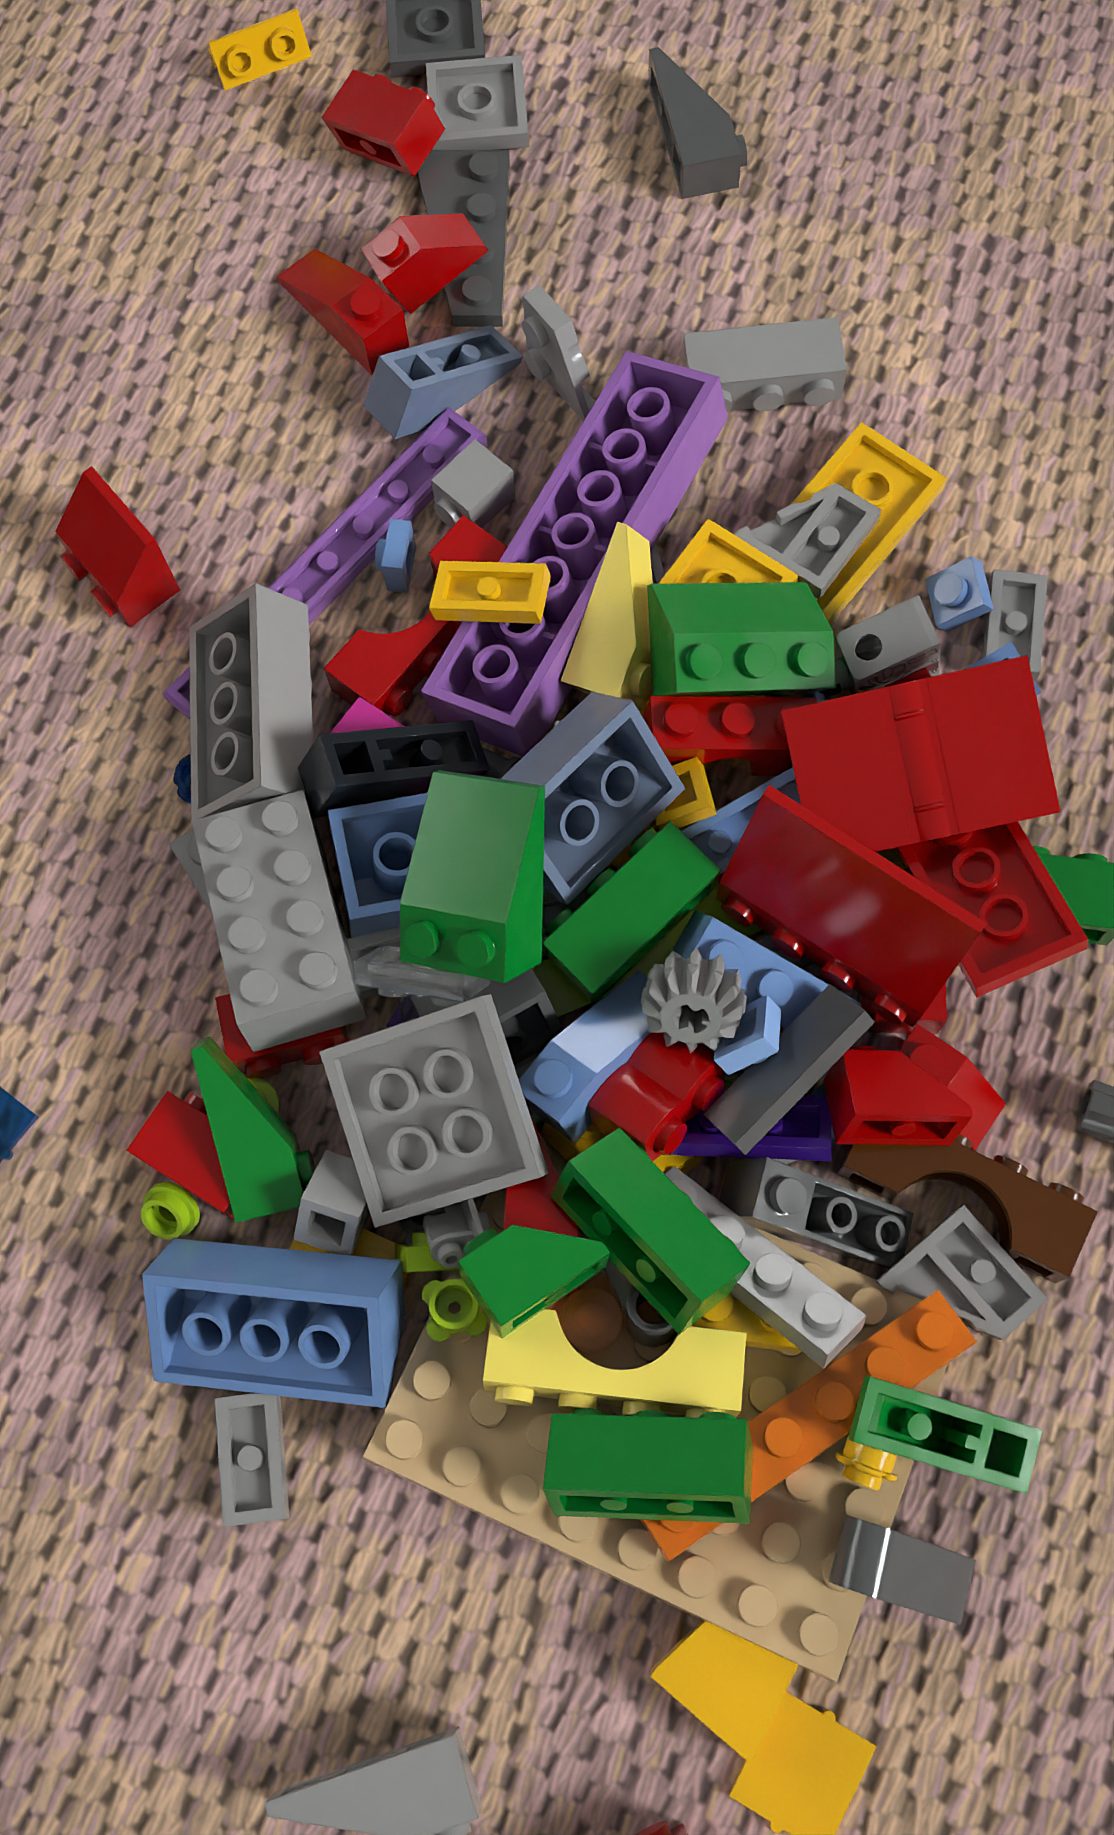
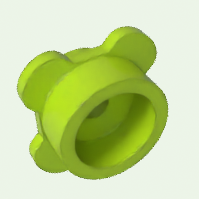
[422,1277,488,1342]

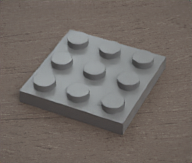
[320,994,548,1228]

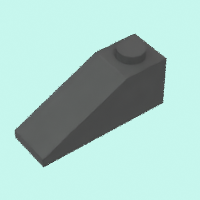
[648,47,747,199]

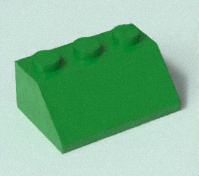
[647,582,836,697]

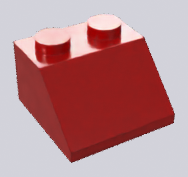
[55,466,181,627]

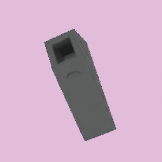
[719,1157,914,1269]

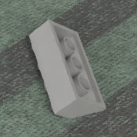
[189,583,314,824]

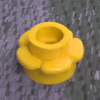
[835,1435,898,1490]

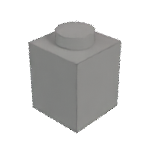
[431,439,516,528]
[293,1150,370,1255]

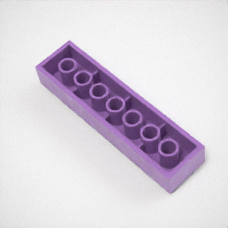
[420,351,728,757]

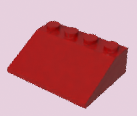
[716,785,987,1027]

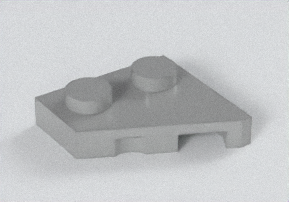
[876,1205,1048,1340]

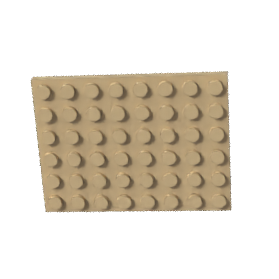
[363,1132,963,1682]

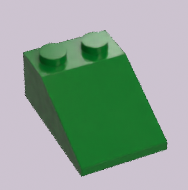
[400,770,545,983]

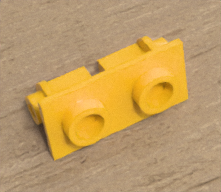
[207,8,312,90]

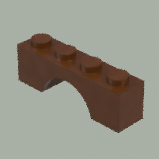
[837,1134,1098,1283]

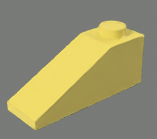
[561,522,653,711]

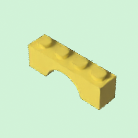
[483,1309,746,1418]

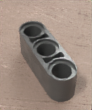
[828,1515,976,1625]

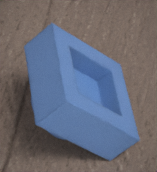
[375,519,416,593]
[925,556,994,631]

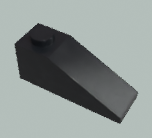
[298,720,490,818]

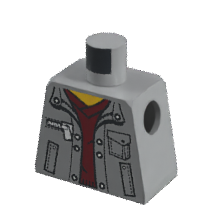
[817,595,941,699]

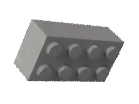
[192,790,367,1052]

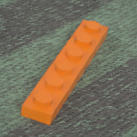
[640,1290,977,1563]

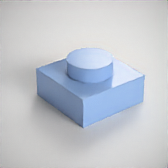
[714,995,781,1075]

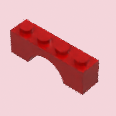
[323,515,508,717]

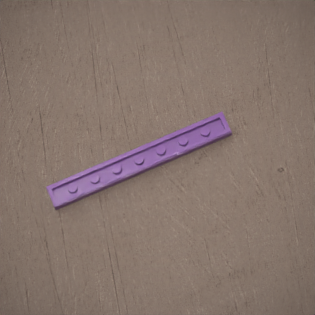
[162,407,487,720]

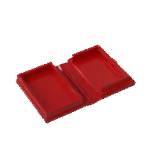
[781,655,1061,852]

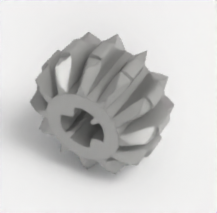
[641,947,747,1054]

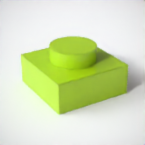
[395,1231,459,1272]

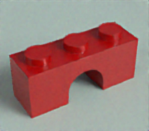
[642,696,818,776]

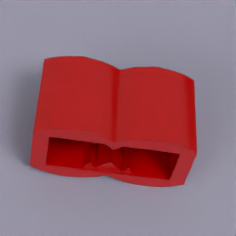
[588,1032,725,1162]

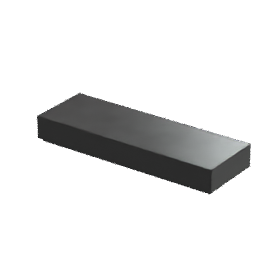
[703,984,874,1155]

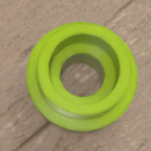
[141,1182,200,1240]

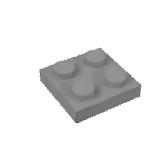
[426,55,529,150]

